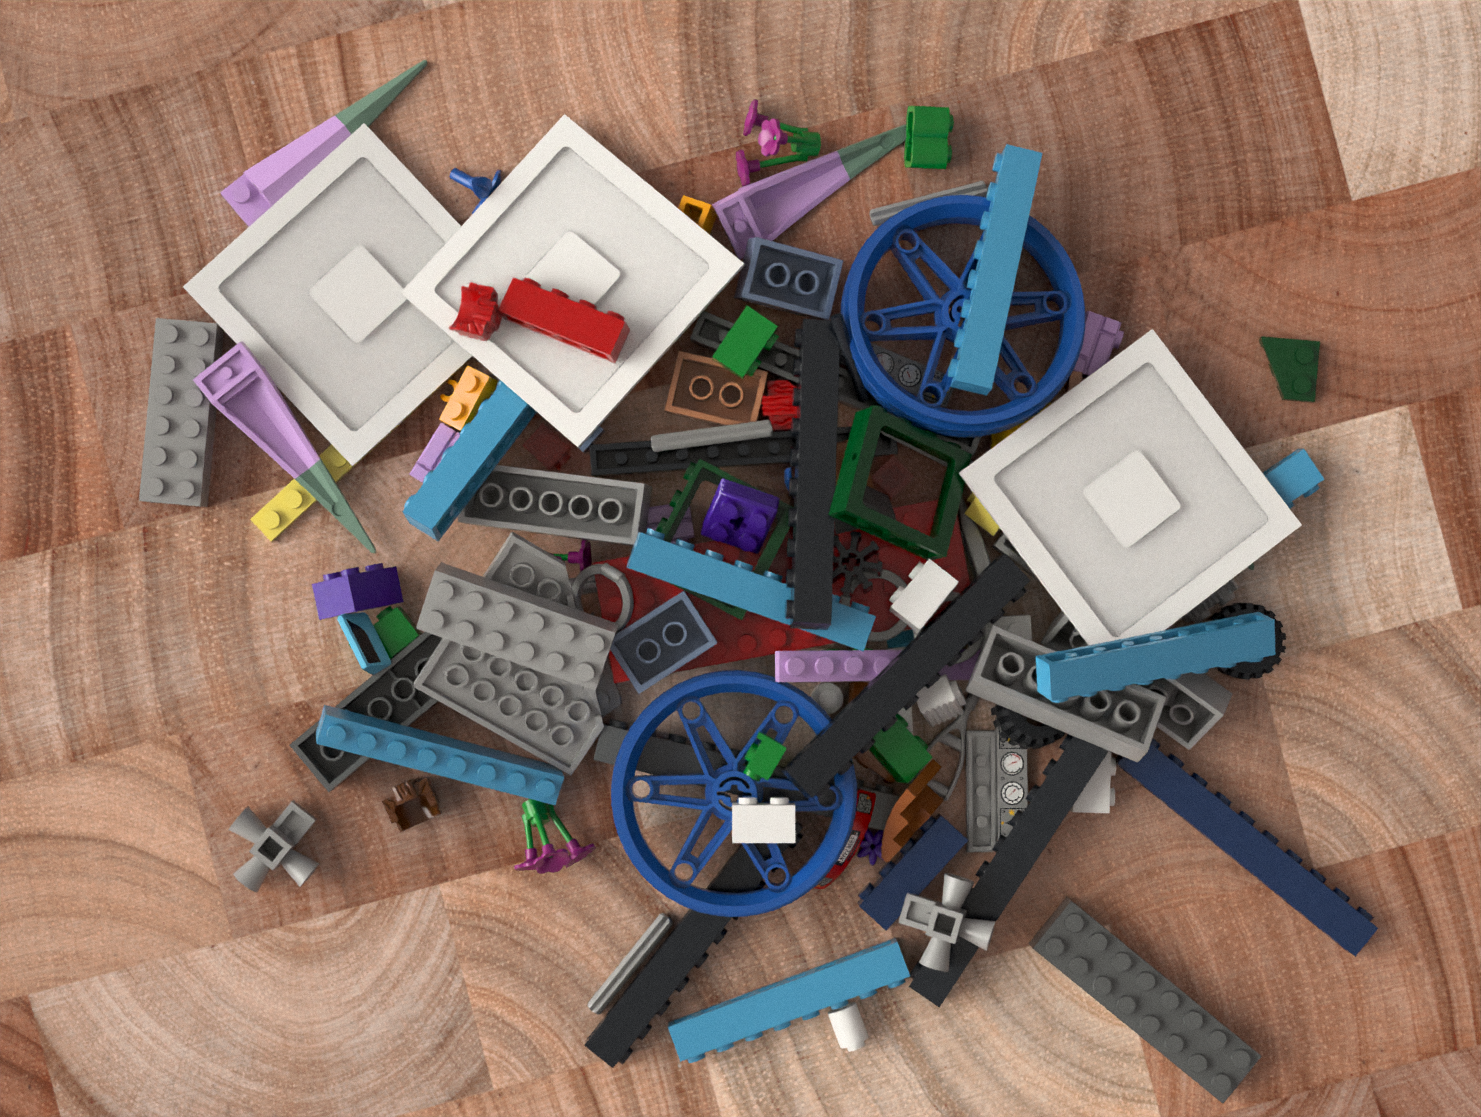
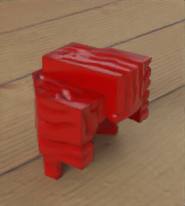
[449,282,502,342]
[761,380,797,432]

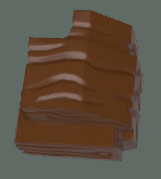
[382,777,442,832]

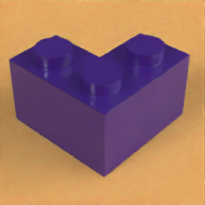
[312,563,404,620]

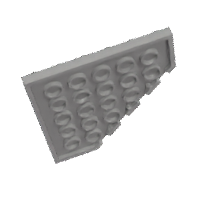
[413,532,604,776]

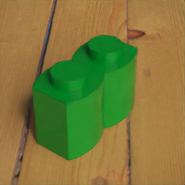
[904,106,954,169]

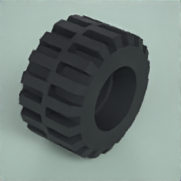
[1211,603,1286,680]
[991,704,1065,749]

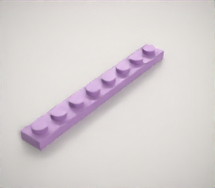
[775,649,981,682]

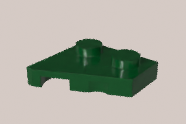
[1259,336,1320,403]

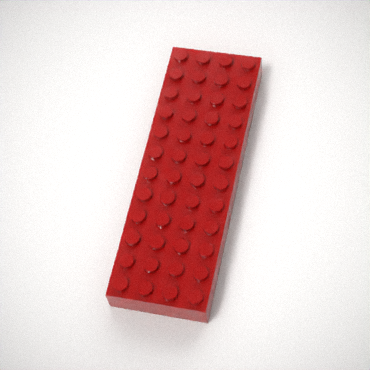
[592,499,970,683]

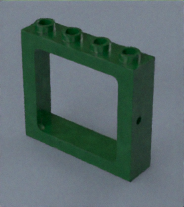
[829,406,972,560]
[656,459,794,620]

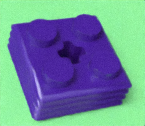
[701,479,780,554]

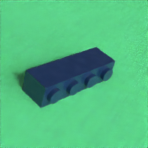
[857,813,968,931]

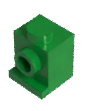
[743,731,787,782]

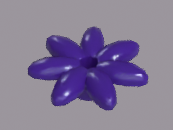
[857,828,884,866]

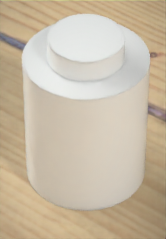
[811,682,843,714]
[828,1002,869,1052]

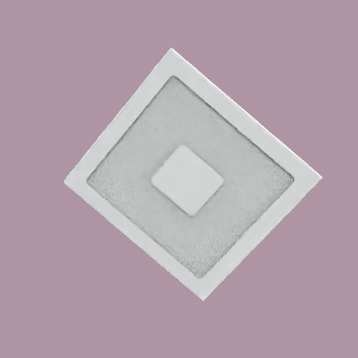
[401,114,745,448]
[183,123,472,466]
[959,329,1302,645]

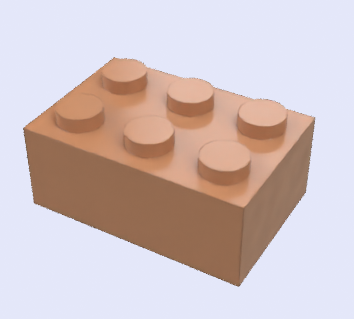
[665,351,768,426]

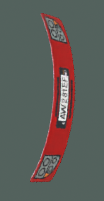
[814,790,876,889]

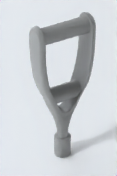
[958,492,991,579]
[909,693,980,801]

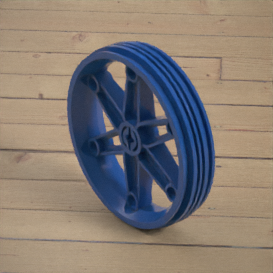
[841,195,1086,437]
[611,670,857,917]

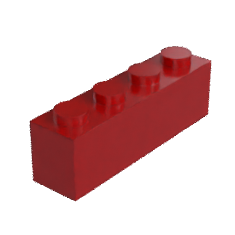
[498,277,630,363]

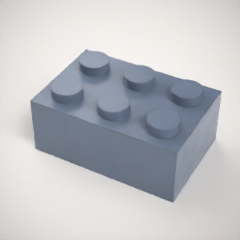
[734,237,843,320]
[610,591,718,694]

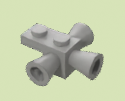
[229,800,320,892]
[898,873,996,972]

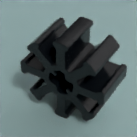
[832,531,883,598]

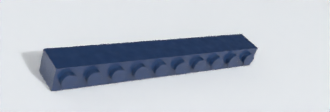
[1116,738,1378,957]

